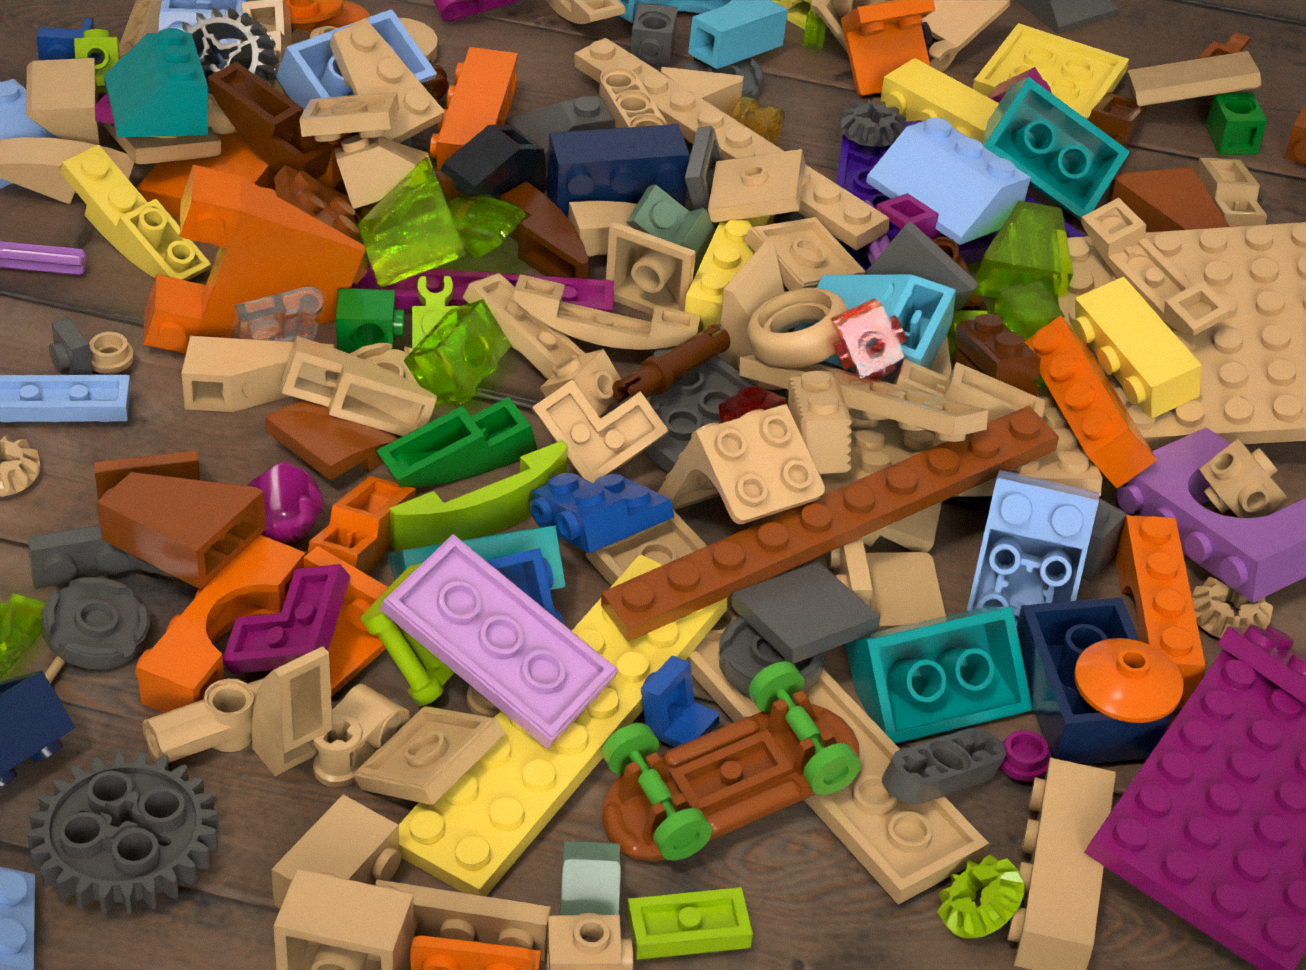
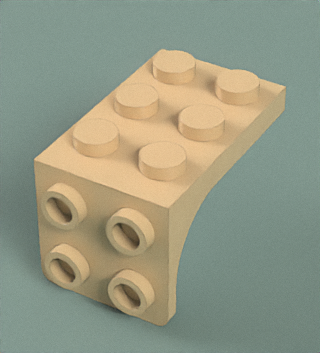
[657,404,825,524]

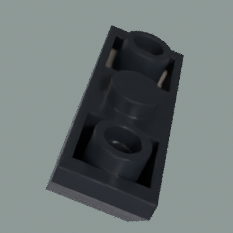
[440,125,547,197]

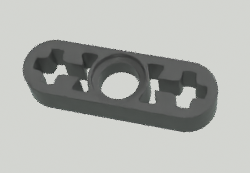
[882,728,1006,804]

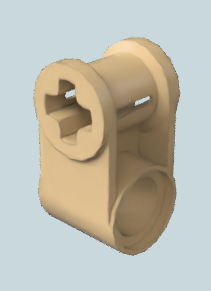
[312,684,410,788]

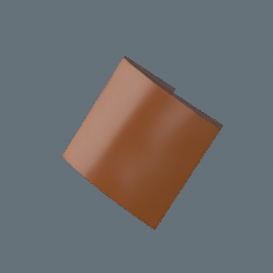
[265,400,399,481]

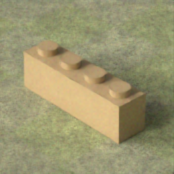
[1007,758,1116,970]

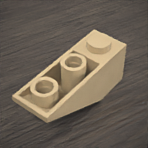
[181,336,334,412]

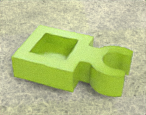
[412,276,459,356]

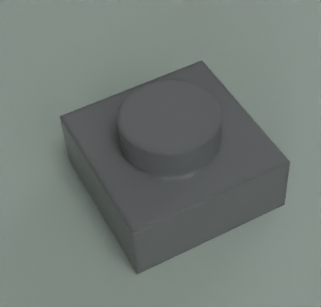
[49,318,93,375]

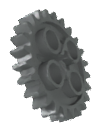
[27,752,219,915]

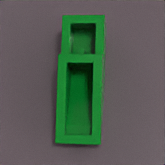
[376,396,538,487]

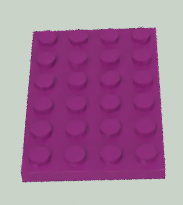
[1084,649,1306,970]

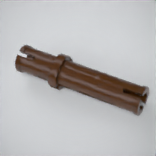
[612,323,731,403]

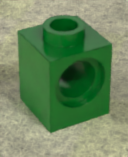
[1205,92,1267,155]
[336,288,404,354]

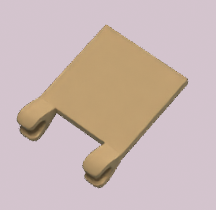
[922,0,1010,72]

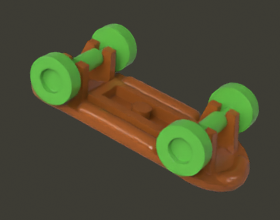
[602,661,861,862]

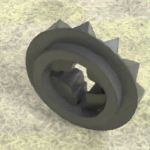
[839,99,906,147]

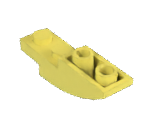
[60,145,211,281]

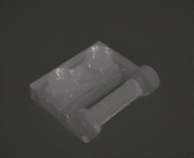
[232,286,324,342]

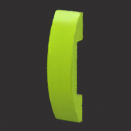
[389,440,568,551]

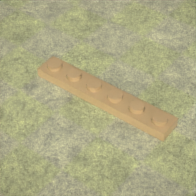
[739,355,988,442]

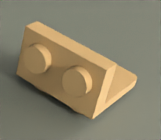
[826,537,946,631]

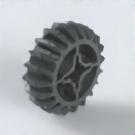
[182,7,280,94]

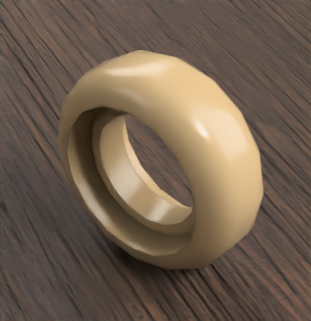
[747,288,852,369]

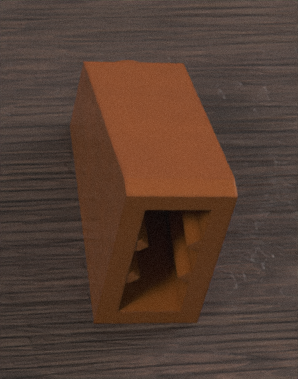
[1106,167,1230,233]
[97,472,267,590]

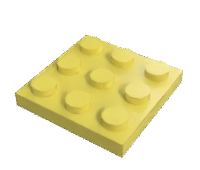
[973,23,1129,121]

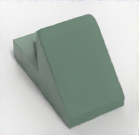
[626,184,715,275]
[560,841,621,915]

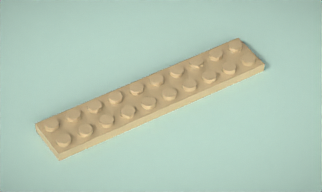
[586,510,989,905]

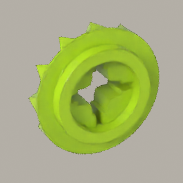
[937,854,1025,938]

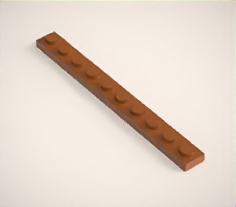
[601,406,1059,642]

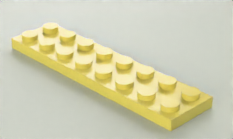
[399,554,727,896]

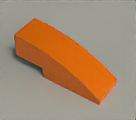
[308,476,416,575]

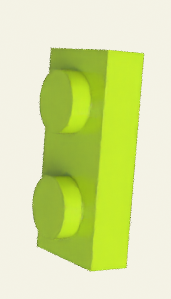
[627,887,753,960]

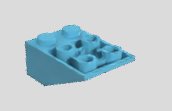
[793,274,956,384]

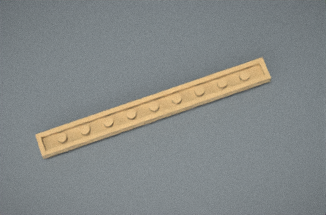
[574,37,889,251]

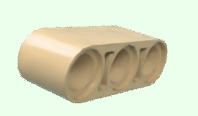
[599,67,667,129]

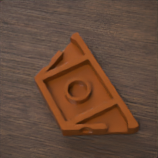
[274,165,368,285]

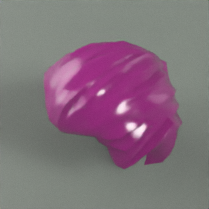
[246,461,323,546]

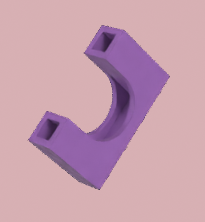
[1115,427,1306,603]

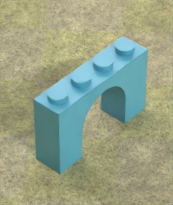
[619,0,788,69]

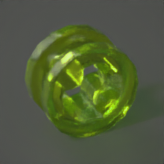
[803,11,827,49]

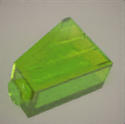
[973,200,1073,309]

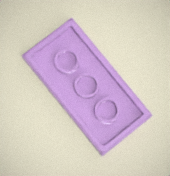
[380,534,619,749]

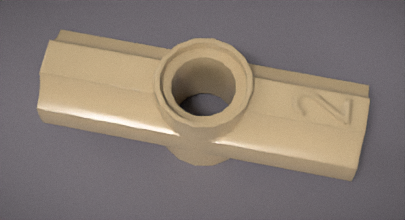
[142,678,264,763]

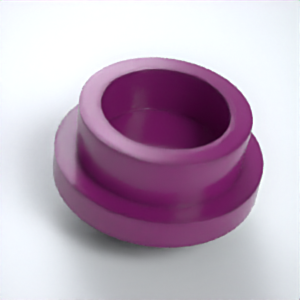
[1000,730,1052,781]

